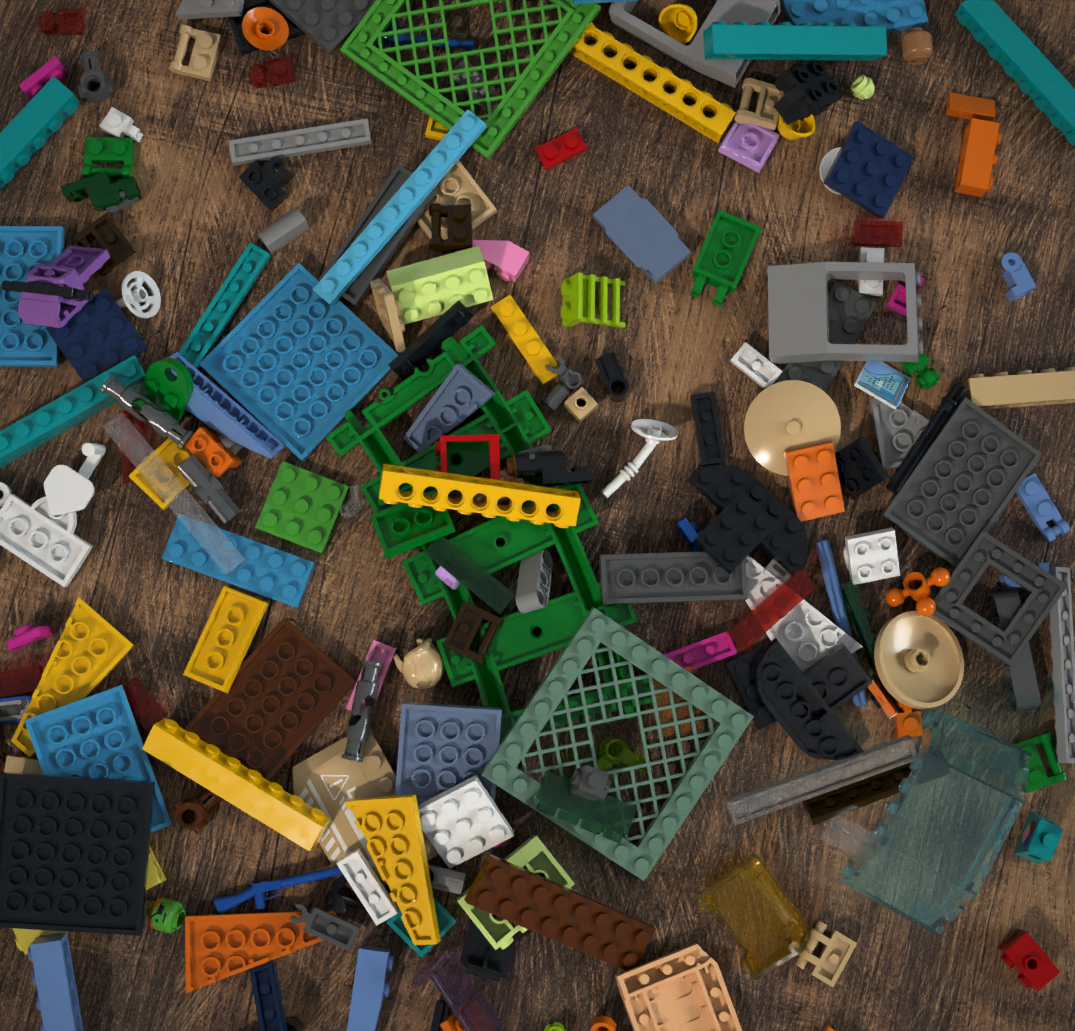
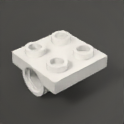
[843,528,900,585]

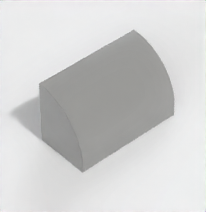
[257,208,310,255]

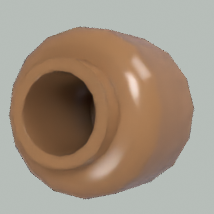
[901,27,933,65]

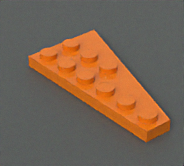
[185,909,336,993]

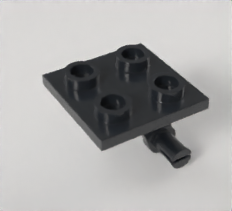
[459,919,519,982]

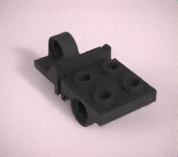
[774,60,844,125]

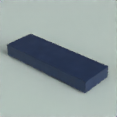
[249,961,288,1031]

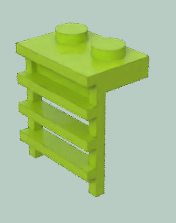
[560,272,626,328]

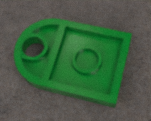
[134,357,193,424]

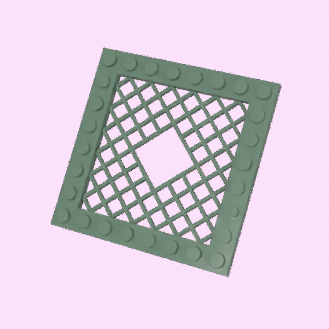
[481,607,754,881]

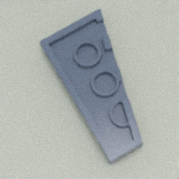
[402,363,496,453]

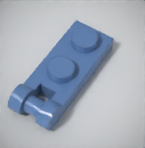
[1016,473,1070,543]

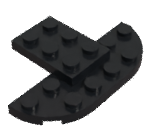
[687,464,808,578]
[756,638,873,761]

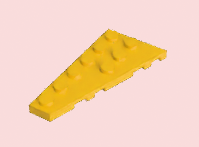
[11,597,135,757]
[345,794,441,945]

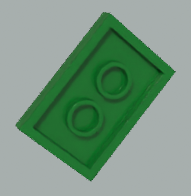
[370,489,456,559]

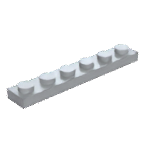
[228,118,372,166]

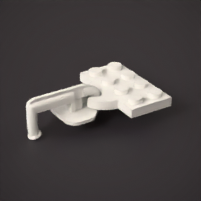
[0,442,106,587]

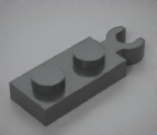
[290,903,361,951]

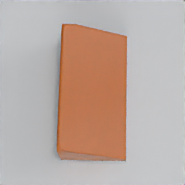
[945,92,996,122]

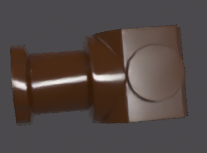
[173,789,224,834]

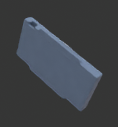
[593,185,691,284]

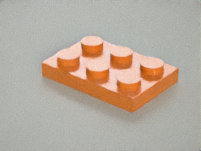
[784,441,845,522]

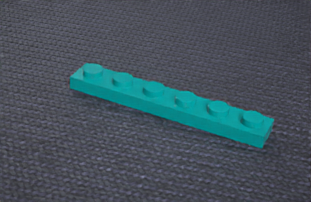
[178,242,271,370]

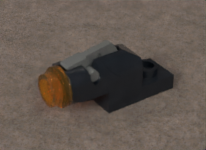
[506,445,592,487]

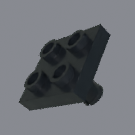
[835,436,889,500]

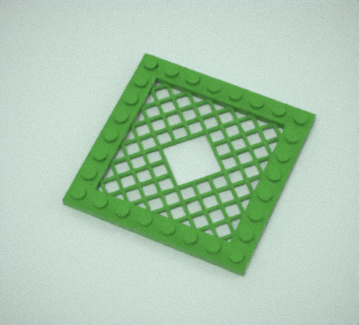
[340,0,601,160]

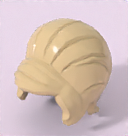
[393,638,445,689]

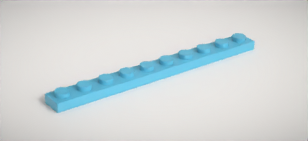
[313,110,487,306]

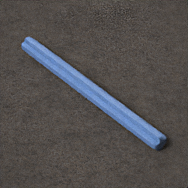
[816,540,868,706]

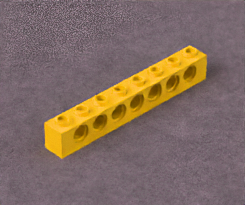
[569,22,736,144]
[379,464,581,528]

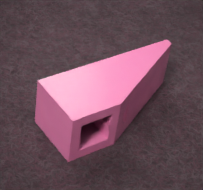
[456,240,529,283]

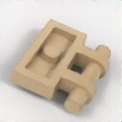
[795,921,857,987]

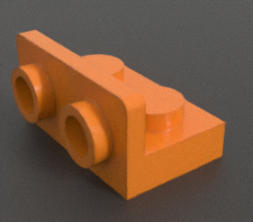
[185,427,243,477]

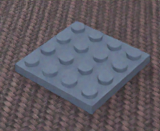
[395,701,502,803]

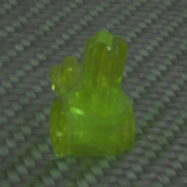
[597,738,645,772]

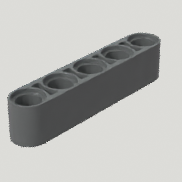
[989,590,1041,711]

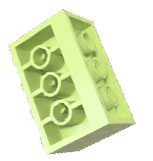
[457,834,575,950]

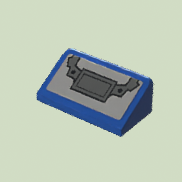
[0,695,32,724]

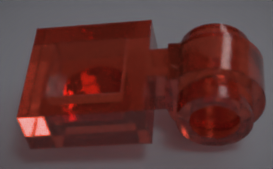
[39,9,84,35]
[248,56,296,88]

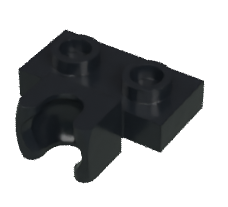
[239,157,293,212]

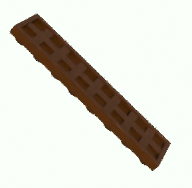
[464,854,656,971]

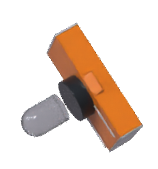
[859,677,899,718]

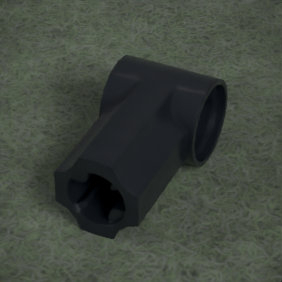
[595,353,629,403]

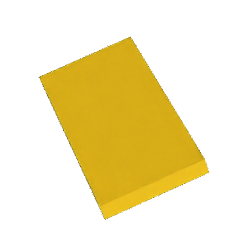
[183,586,268,694]

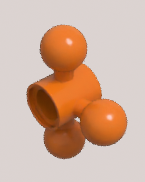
[885,567,950,616]

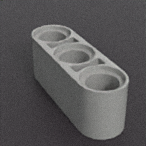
[516,549,553,614]

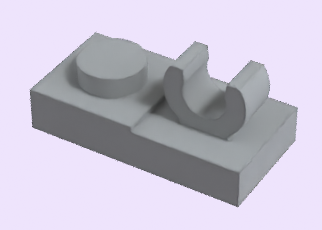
[449,59,497,108]

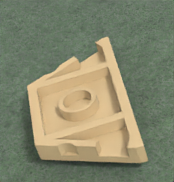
[370,278,406,355]

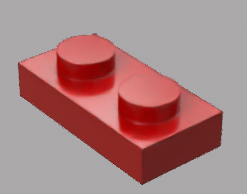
[535,128,587,171]

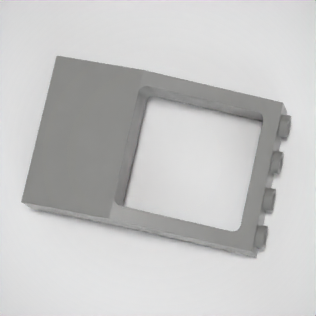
[609,0,781,88]
[768,262,923,364]

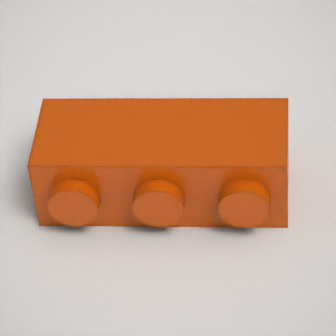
[954,118,1001,197]

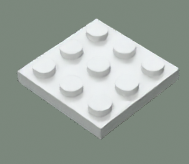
[418,775,514,869]

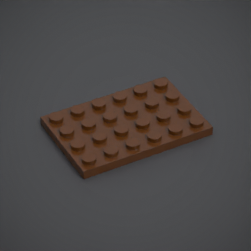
[185,617,357,781]

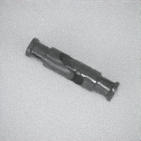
[100,374,194,450]
[341,660,383,762]

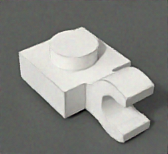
[100,107,144,143]

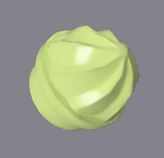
[850,75,875,100]

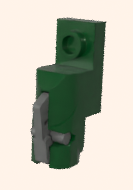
[60,171,142,214]

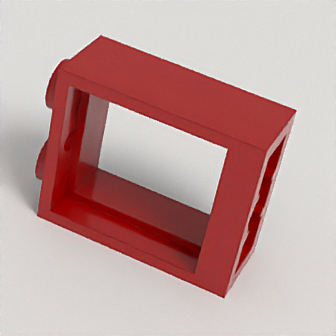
[435,434,500,480]

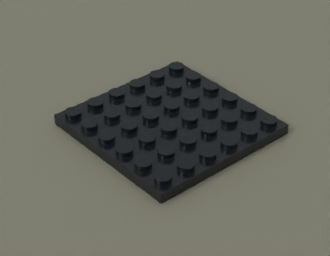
[0,772,155,936]

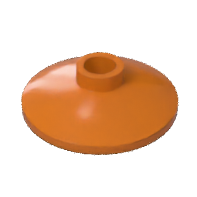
[242,7,289,51]

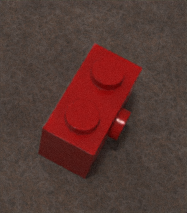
[998,929,1060,991]

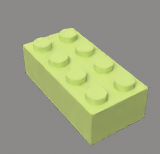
[386,246,493,325]

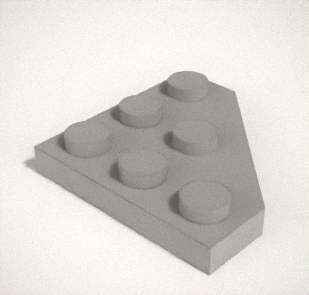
[869,398,930,469]

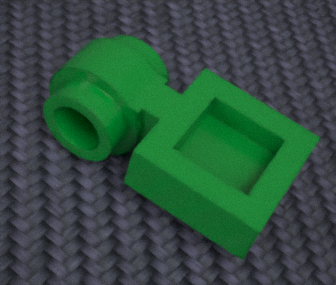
[899,351,939,390]

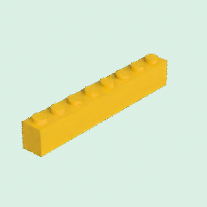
[142,718,331,852]

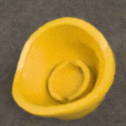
[659,4,698,44]
[777,114,816,140]

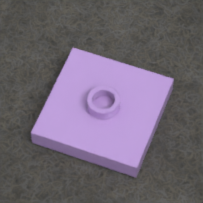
[718,121,780,173]

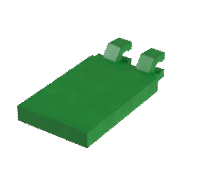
[690,210,762,307]

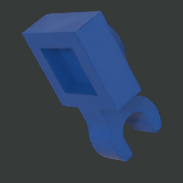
[676,518,700,552]

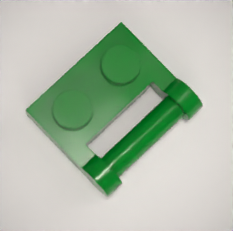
[82,137,135,178]
[1007,732,1068,793]

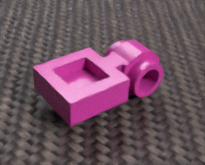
[886,271,925,317]

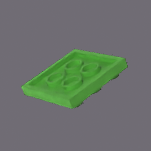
[255,461,350,554]

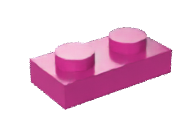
[19,56,67,100]

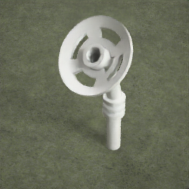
[116,271,161,318]
[601,419,679,498]

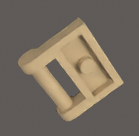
[169,25,222,82]
[734,78,784,130]

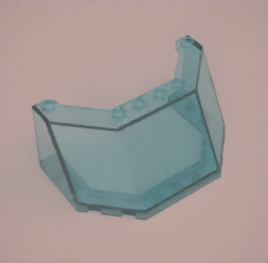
[841,709,1032,936]

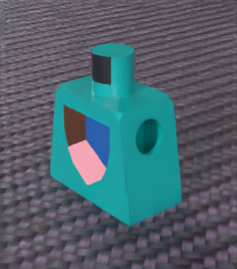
[1013,810,1063,864]

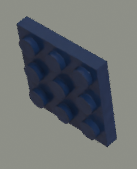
[823,121,914,219]
[45,288,149,383]

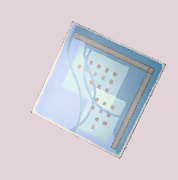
[854,361,911,410]

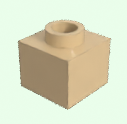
[564,387,598,423]

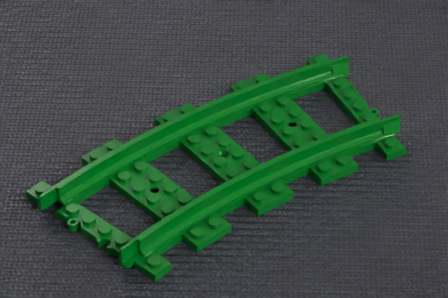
[326,325,661,743]

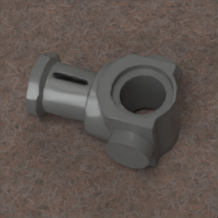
[78,51,114,103]

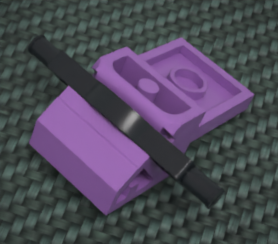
[2,246,110,328]

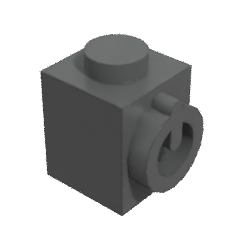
[569,765,611,801]

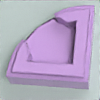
[435,566,461,590]

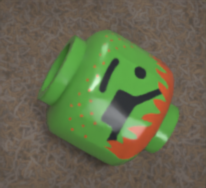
[146,897,186,934]

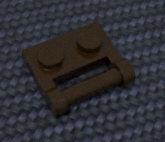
[429,203,473,251]
[73,213,135,277]
[443,601,504,665]

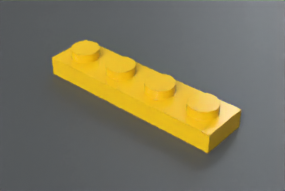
[491,295,557,386]

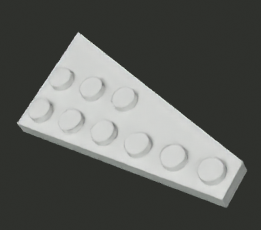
[745,555,863,672]

